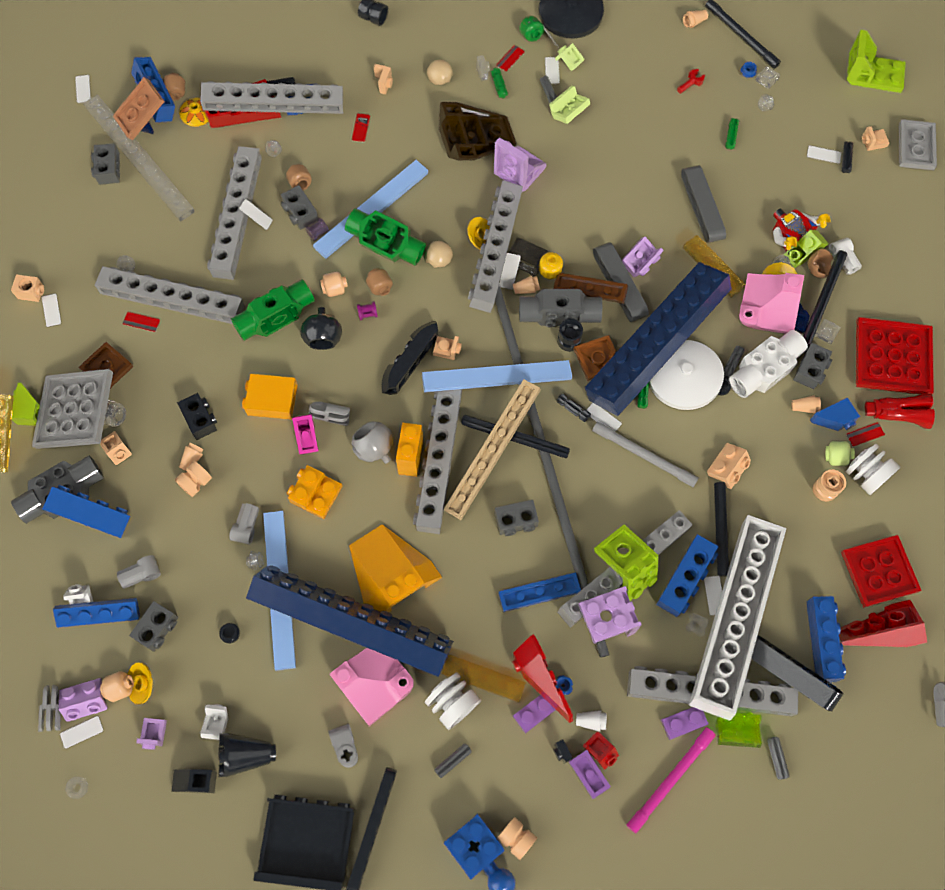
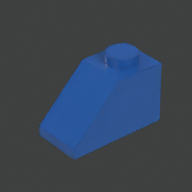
[810,398,860,431]

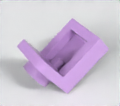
[136,718,167,750]

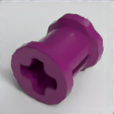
[357,301,378,321]

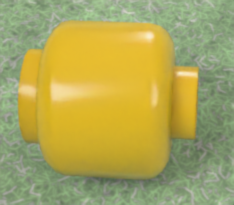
[539,252,563,279]

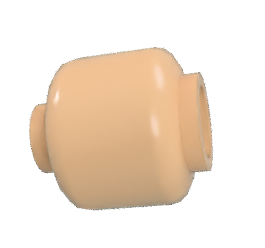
[320,271,348,297]
[100,671,134,702]

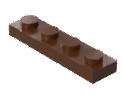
[553,273,629,304]

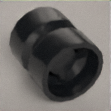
[358,0,388,26]
[557,319,583,352]

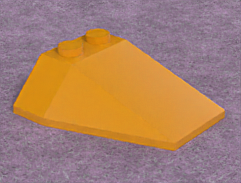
[349,524,442,612]

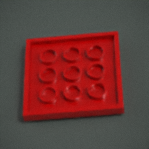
[856,317,934,395]

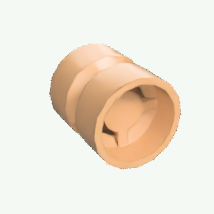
[175,461,212,497]
[813,469,846,502]
[497,817,537,860]

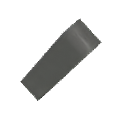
[681,165,726,243]
[593,242,649,322]

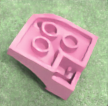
[739,273,804,334]
[329,648,414,727]

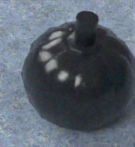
[300,307,342,350]

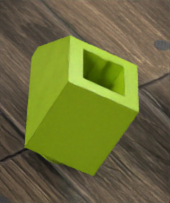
[784,230,829,268]
[9,383,40,426]

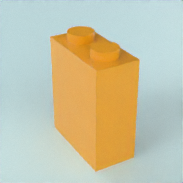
[242,374,298,420]
[396,422,424,477]

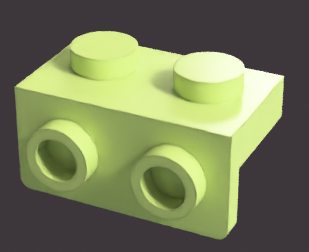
[549,86,590,124]

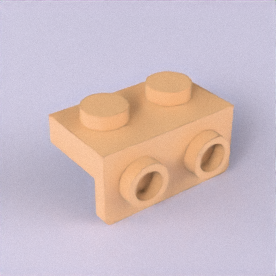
[707,443,751,489]

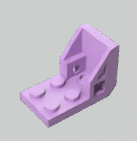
[494,137,546,192]

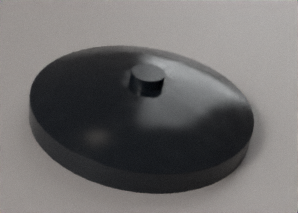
[538,0,604,39]

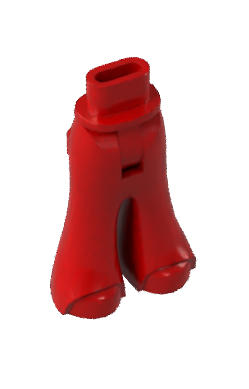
[864,393,935,429]

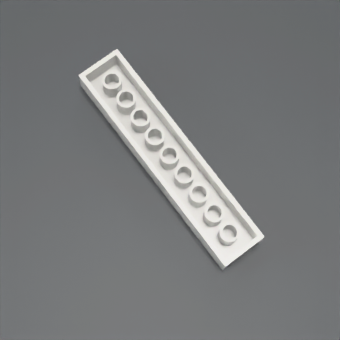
[689,515,786,721]

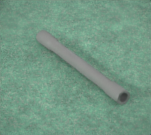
[592,421,699,487]

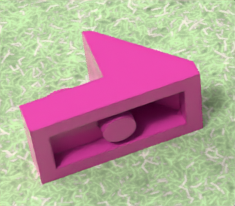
[292,414,319,455]

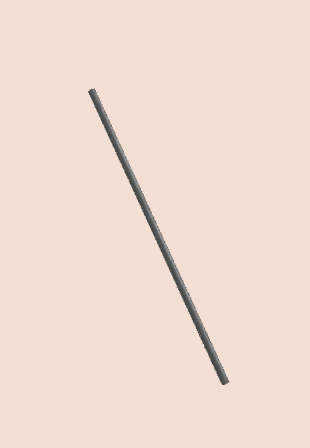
[487,259,610,658]

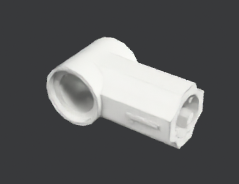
[829,238,862,275]

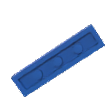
[498,572,581,612]
[53,598,140,628]

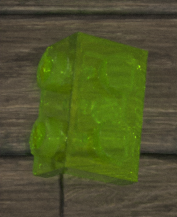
[716,712,762,748]

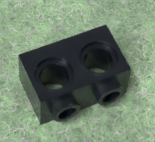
[177,393,218,441]

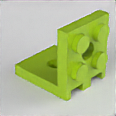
[594,524,658,601]

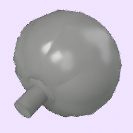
[351,421,393,464]

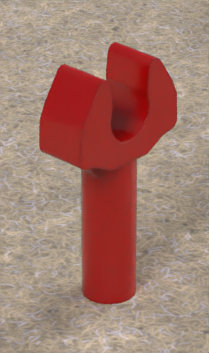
[677,69,705,94]

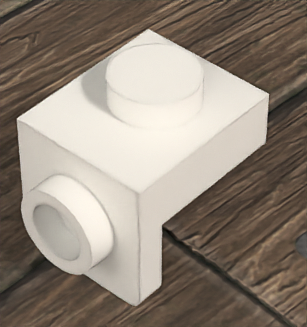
[63,584,93,604]
[200,704,228,740]

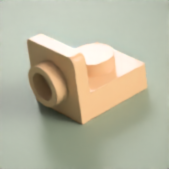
[862,126,889,151]
[433,336,462,360]
[100,431,132,465]

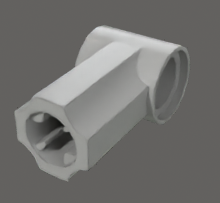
[229,503,259,545]
[117,555,161,589]

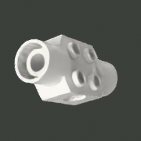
[729,330,808,398]

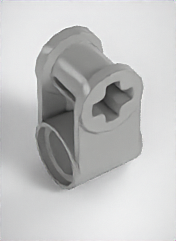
[329,724,358,768]

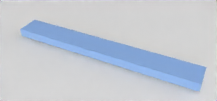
[313,160,428,259]
[422,360,572,392]
[263,511,296,671]

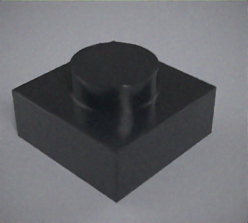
[553,739,573,764]

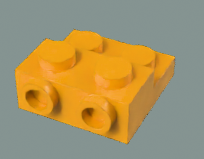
[287,465,343,519]

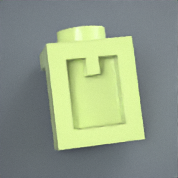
[555,43,585,71]

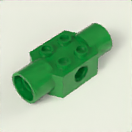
[344,208,426,266]
[230,279,315,341]

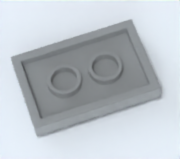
[899,119,937,170]

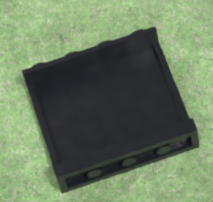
[253,794,355,890]

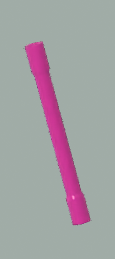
[626,727,716,834]

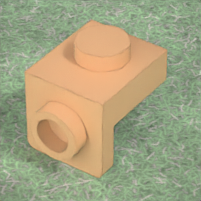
[374,64,393,95]

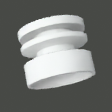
[846,444,901,495]
[425,673,481,730]

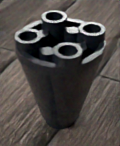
[218,733,276,777]

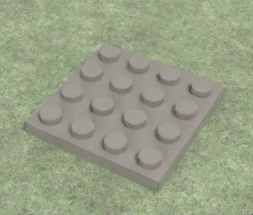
[32,369,113,449]

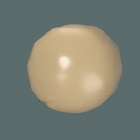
[427,60,453,85]
[424,241,453,268]

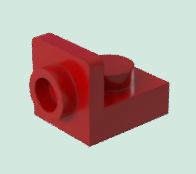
[583,731,619,770]

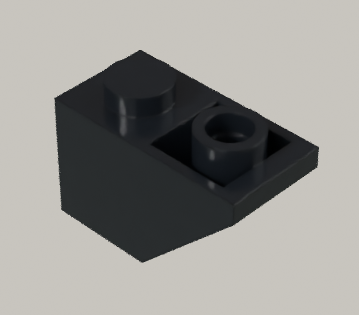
[171,769,217,794]

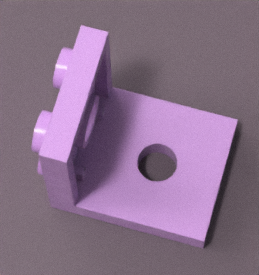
[578,586,641,643]

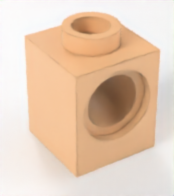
[11,274,44,302]

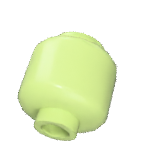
[825,441,855,466]

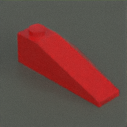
[839,600,927,647]
[512,634,573,723]

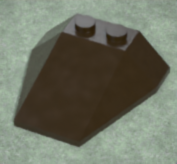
[439,102,517,161]

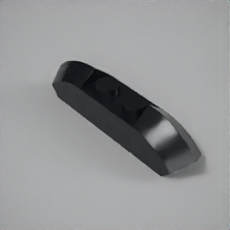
[381,321,439,395]

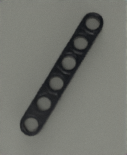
[346,767,397,890]

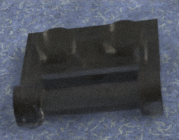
[504,237,550,277]

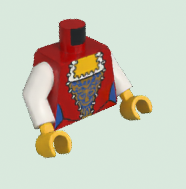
[773,208,831,252]

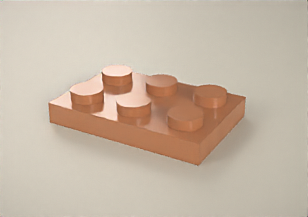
[113,77,165,140]

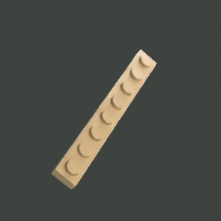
[444,379,541,521]

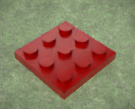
[841,535,922,608]

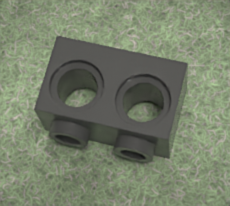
[91,143,120,185]
[280,185,319,230]
[793,342,832,389]
[494,500,539,536]
[129,601,178,652]

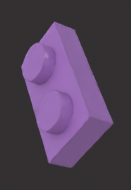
[513,695,556,733]
[661,707,708,740]
[569,750,611,799]

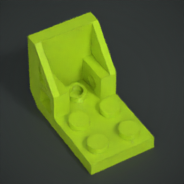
[847,29,906,93]

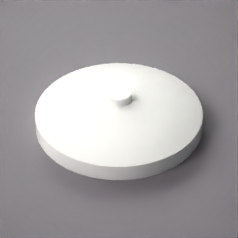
[649,340,724,410]

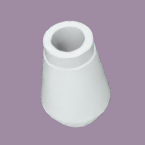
[576,710,607,732]

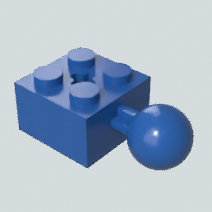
[444,814,516,890]

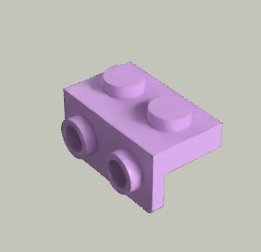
[622,236,664,277]
[59,678,107,722]

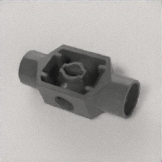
[519,289,602,328]
[11,455,104,524]

